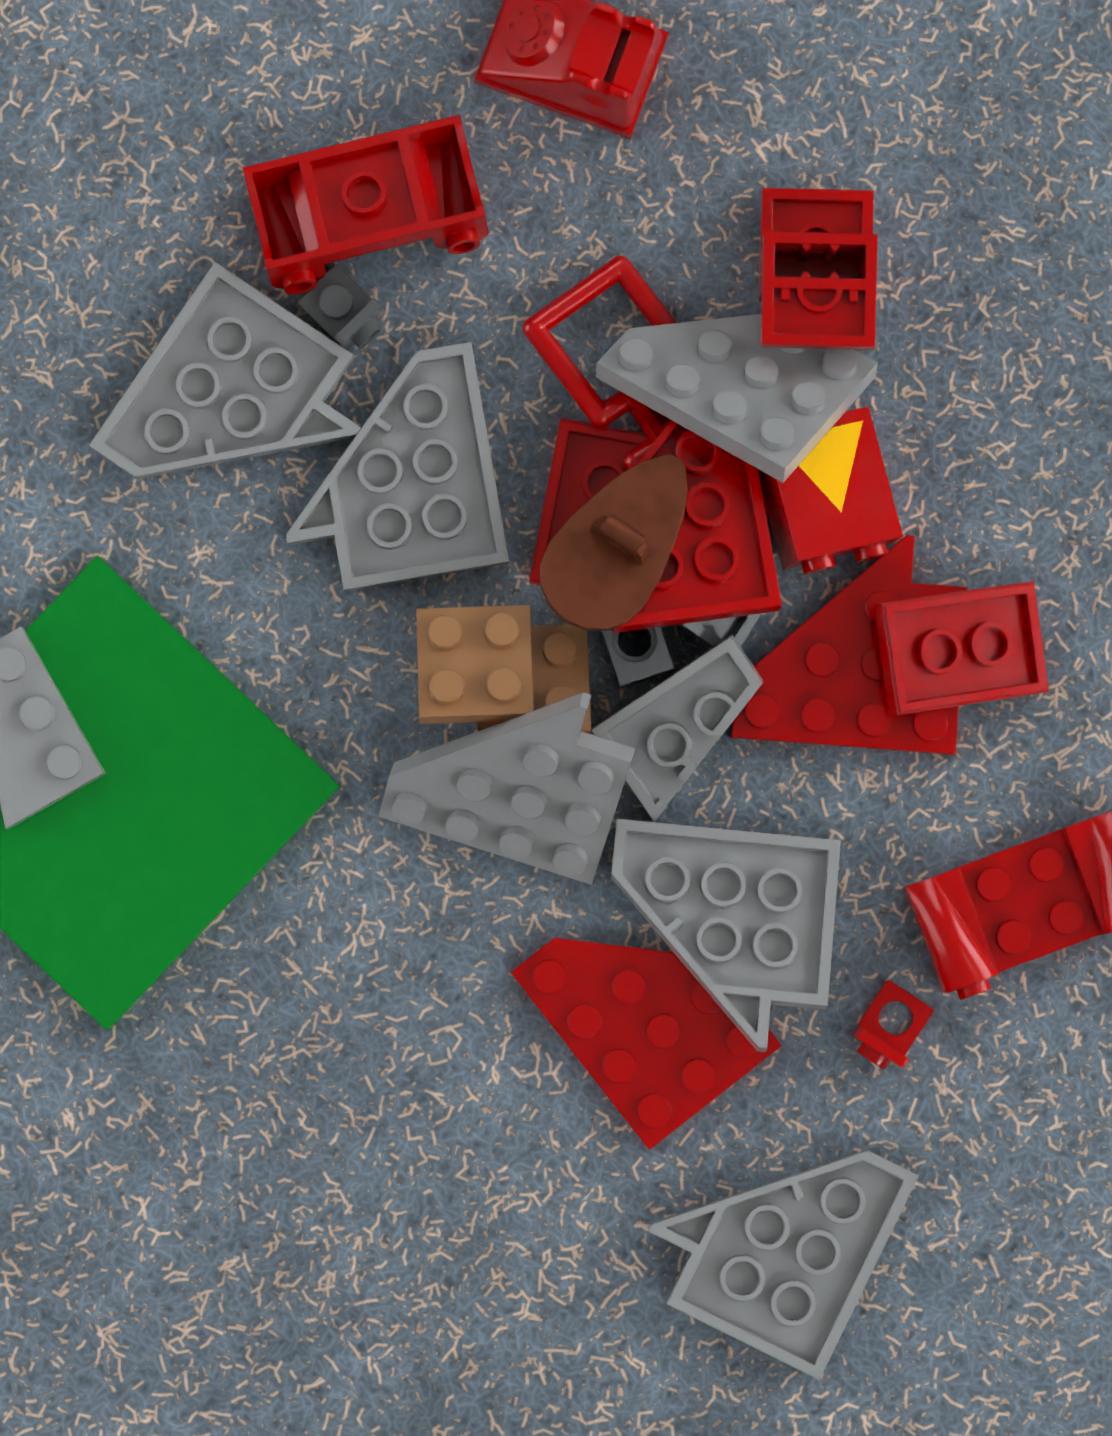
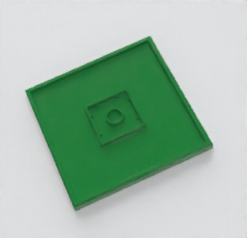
[0,555,341,1031]

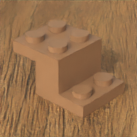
[416,605,591,734]

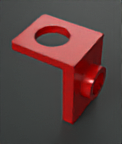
[851,980,934,1070]

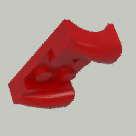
[242,114,489,294]
[902,810,1112,1000]

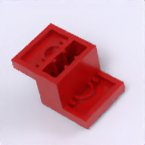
[759,188,878,350]

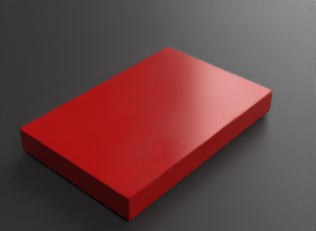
[529,418,648,585]
[874,581,1049,716]

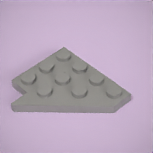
[89,262,361,479]
[596,314,878,483]
[286,342,510,592]
[378,692,635,885]
[611,819,841,1052]
[648,1149,919,1380]

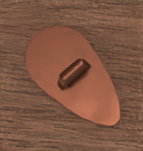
[540,455,687,631]

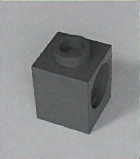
[601,627,674,689]

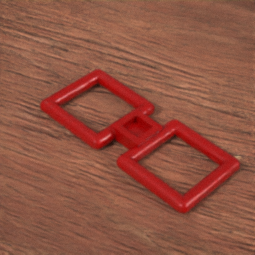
[522,256,768,517]

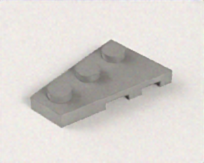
[0,626,106,830]
[591,635,764,822]

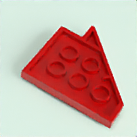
[611,420,782,633]
[731,535,968,755]
[510,938,782,1150]

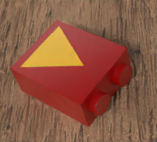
[758,406,903,575]

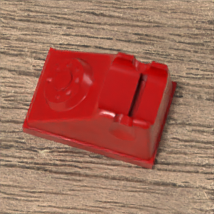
[475,0,669,139]

